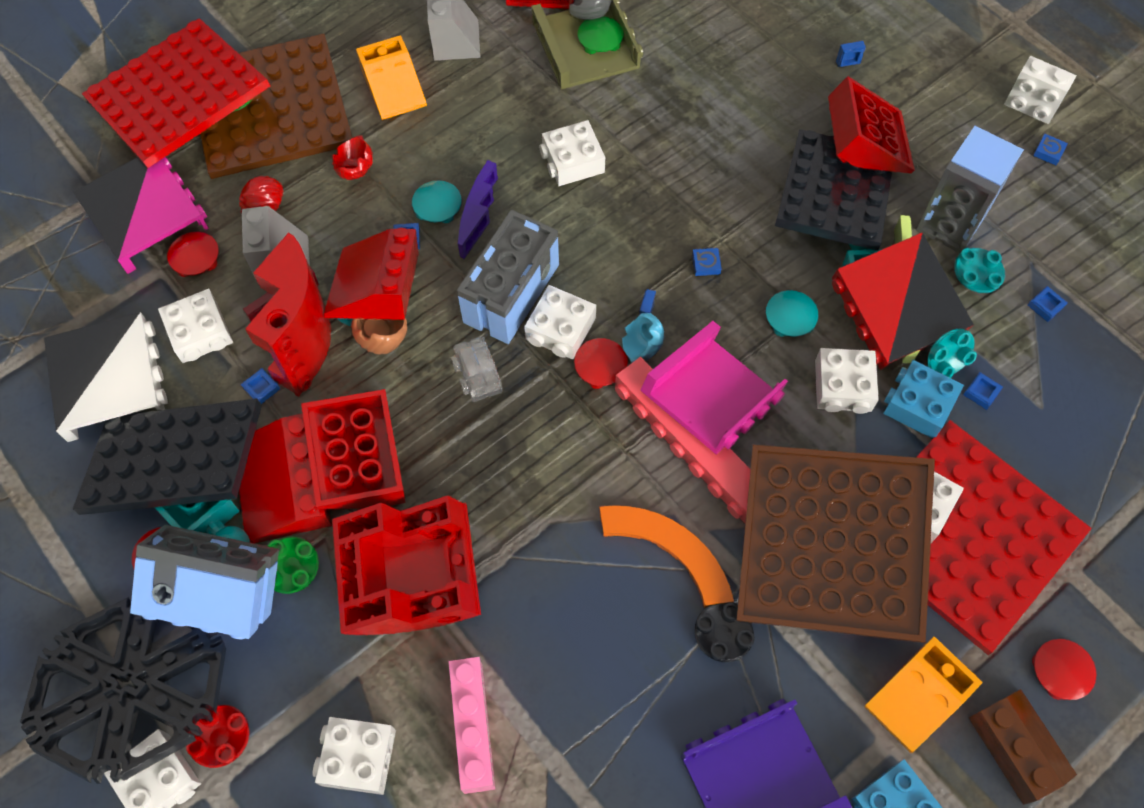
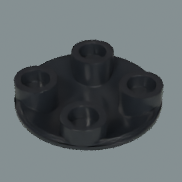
[694,602,755,662]

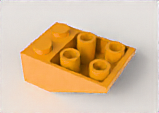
[356,35,427,120]
[864,637,983,753]

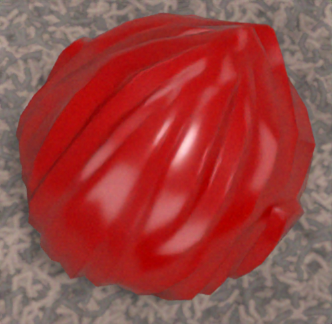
[332,135,373,180]
[239,176,284,213]

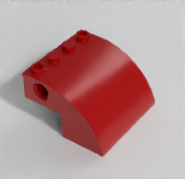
[245,233,331,397]
[332,495,481,635]

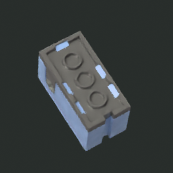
[916,126,1024,253]
[457,210,559,344]
[130,525,279,639]

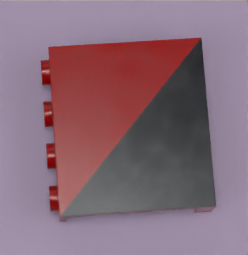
[832,232,974,370]

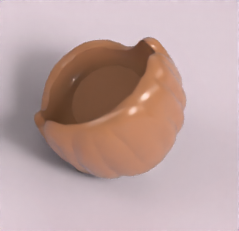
[351,318,407,355]

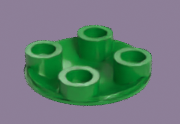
[578,16,624,54]
[267,536,319,594]

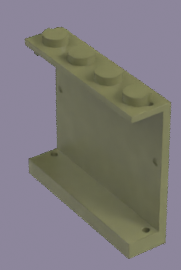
[531,0,643,90]

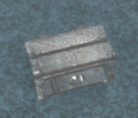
[451,336,503,402]

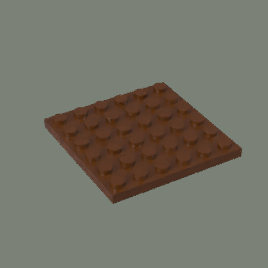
[200,34,352,179]
[737,445,935,643]

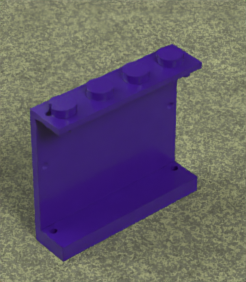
[681,699,852,808]

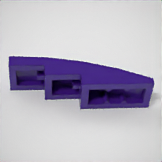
[458,160,498,259]

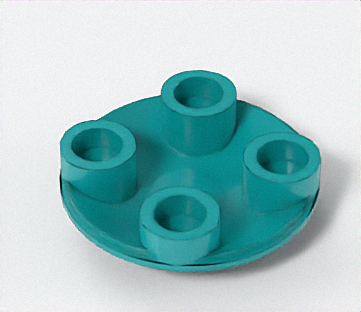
[412,180,462,223]
[954,248,1005,293]
[766,290,818,337]
[927,328,977,378]

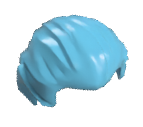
[622,313,664,363]

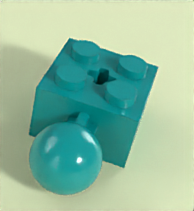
[155,499,250,543]

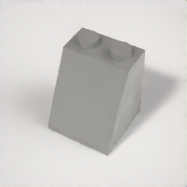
[427,0,480,61]
[242,206,310,287]

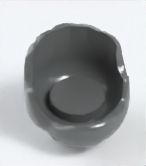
[569,0,611,20]

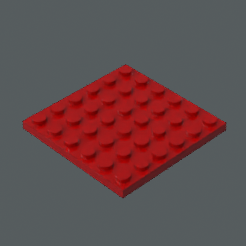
[82,18,270,168]
[916,420,1092,655]

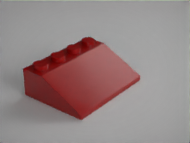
[828,76,915,174]
[324,228,419,320]
[301,389,406,509]
[239,414,332,544]

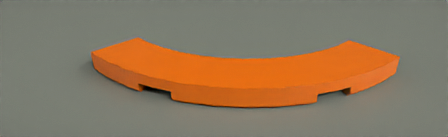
[599,506,734,608]

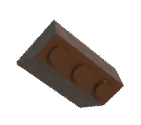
[969,689,1077,805]

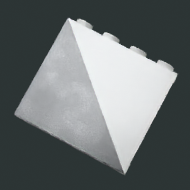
[44,312,168,442]

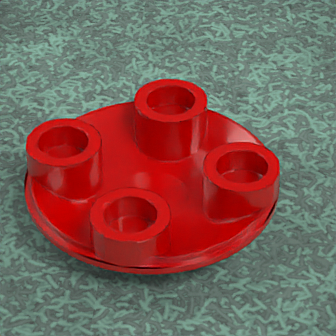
[167,232,219,277]
[574,338,628,389]
[1032,639,1096,700]
[186,705,250,768]

